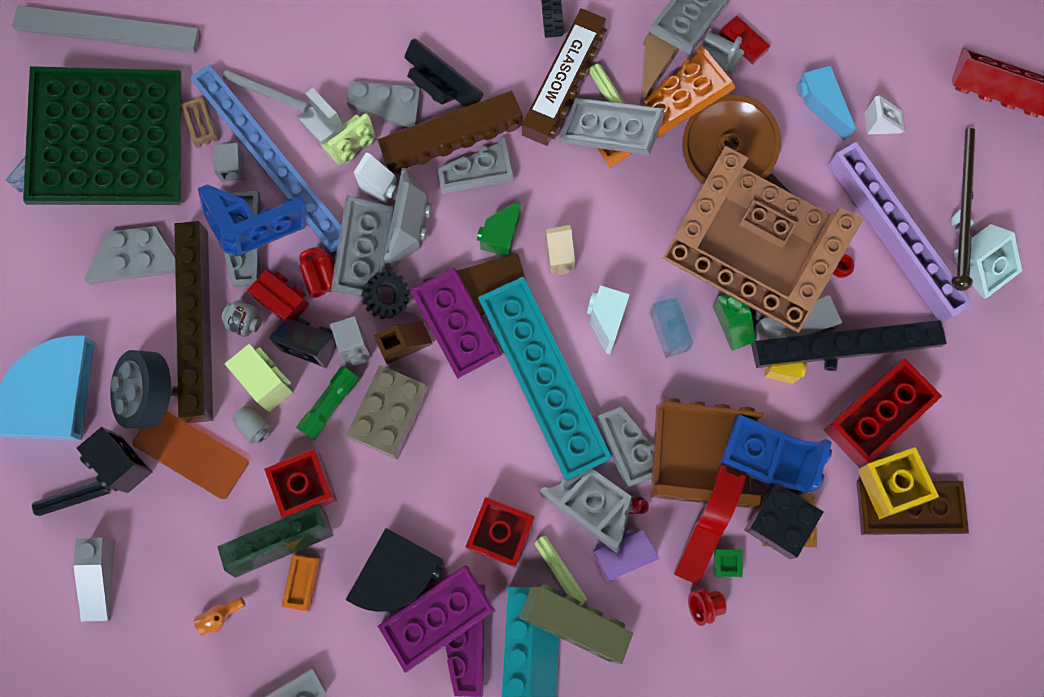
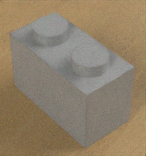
[330,316,371,366]

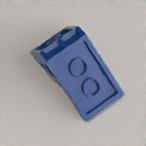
[198,184,306,256]

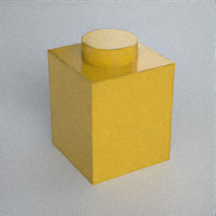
[764,363,806,384]

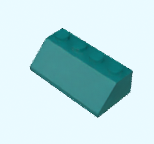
[502,587,561,697]

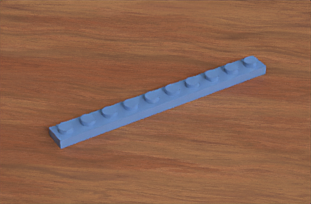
[190,64,341,254]

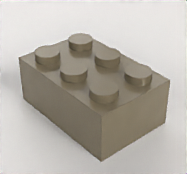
[346,365,429,460]

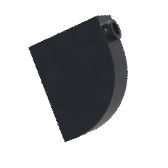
[345,528,444,612]

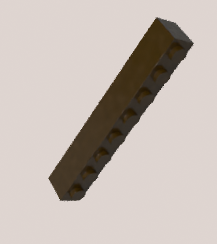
[174,221,213,423]

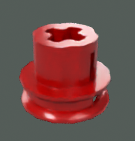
[688,589,727,626]

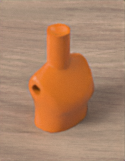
[194,597,246,636]

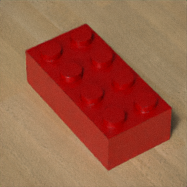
[823,358,942,468]

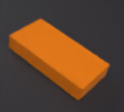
[281,554,320,612]

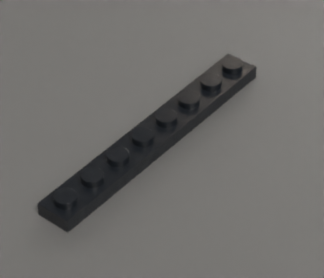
[751,320,947,368]

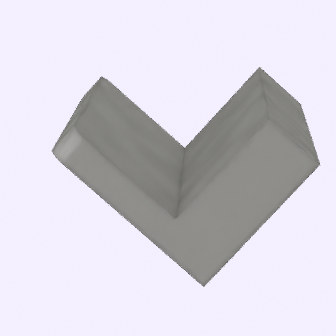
[298,88,345,145]

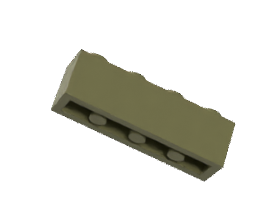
[519,584,633,664]

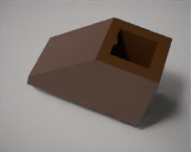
[373,321,433,364]

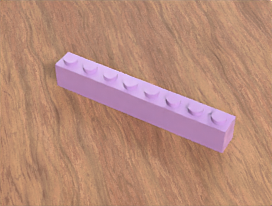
[828,142,973,323]

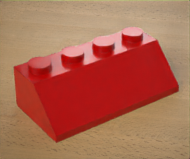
[952,48,1044,118]

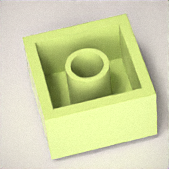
[225,344,293,412]

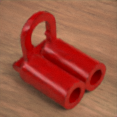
[299,247,335,298]

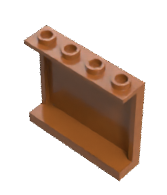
[651,398,764,508]

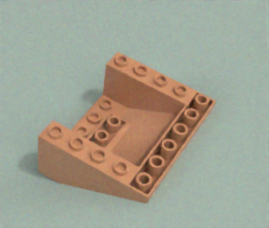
[662,146,863,333]

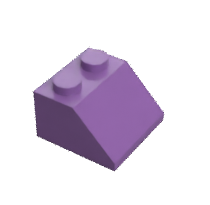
[593,528,660,582]

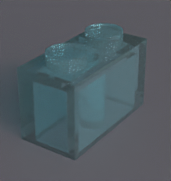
[650,297,694,358]

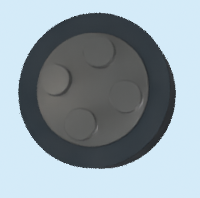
[110,350,178,429]

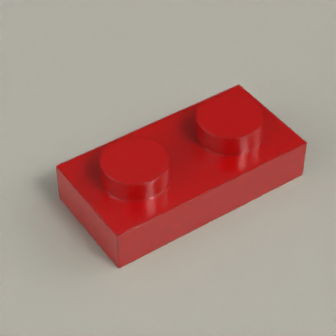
[719,16,770,65]

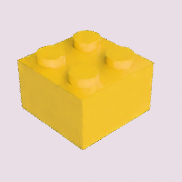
[857,447,939,519]

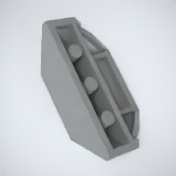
[384,168,432,268]

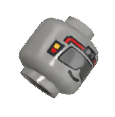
[221,300,262,337]

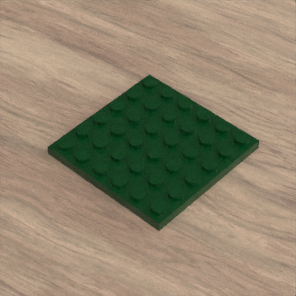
[23,66,182,205]

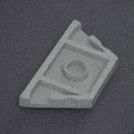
[85,226,175,284]
[539,469,632,553]

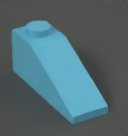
[797,66,856,140]

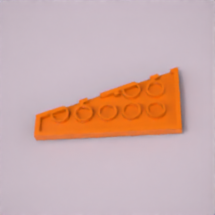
[597,44,735,168]

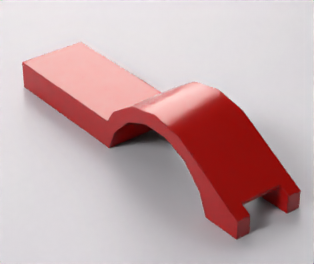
[674,465,746,586]

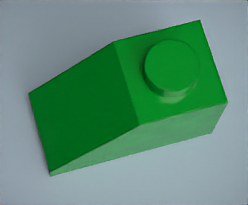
[477,202,521,256]
[713,294,756,351]

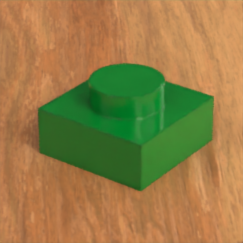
[714,549,743,578]

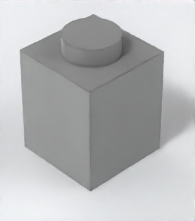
[213,142,245,182]

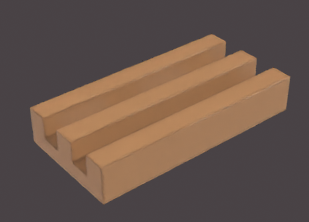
[181,96,219,148]

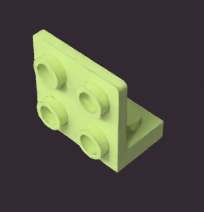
[321,113,376,167]

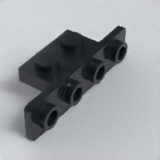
[404,38,484,107]

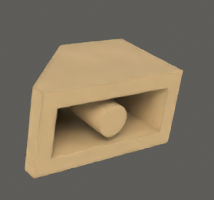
[545,225,575,275]

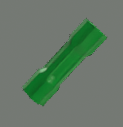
[296,365,360,441]

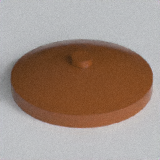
[682,94,781,185]

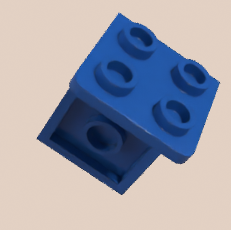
[720,414,832,495]

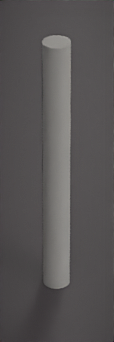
[223,70,309,112]

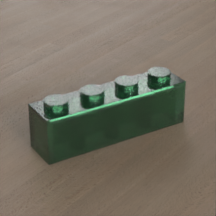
[217,504,334,578]

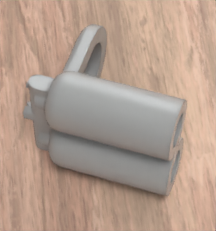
[702,31,744,74]

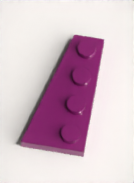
[431,584,485,697]

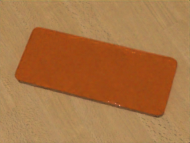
[132,411,249,499]

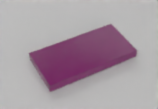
[410,267,502,379]
[378,565,496,673]

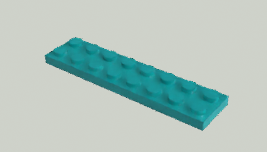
[478,277,612,481]

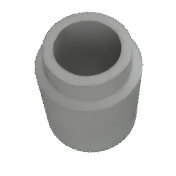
[232,405,271,443]

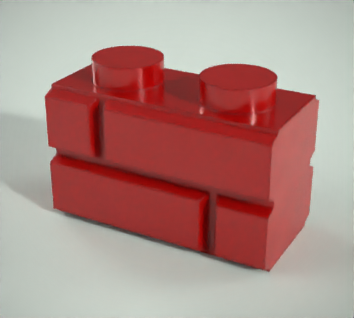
[248,269,309,322]

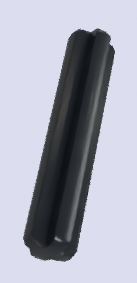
[32,482,111,516]

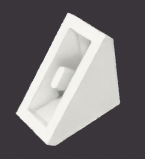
[864,95,905,135]

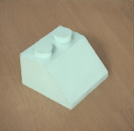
[954,224,1022,299]
[587,285,629,354]

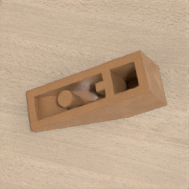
[640,32,679,105]

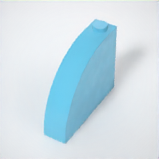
[0,336,95,440]

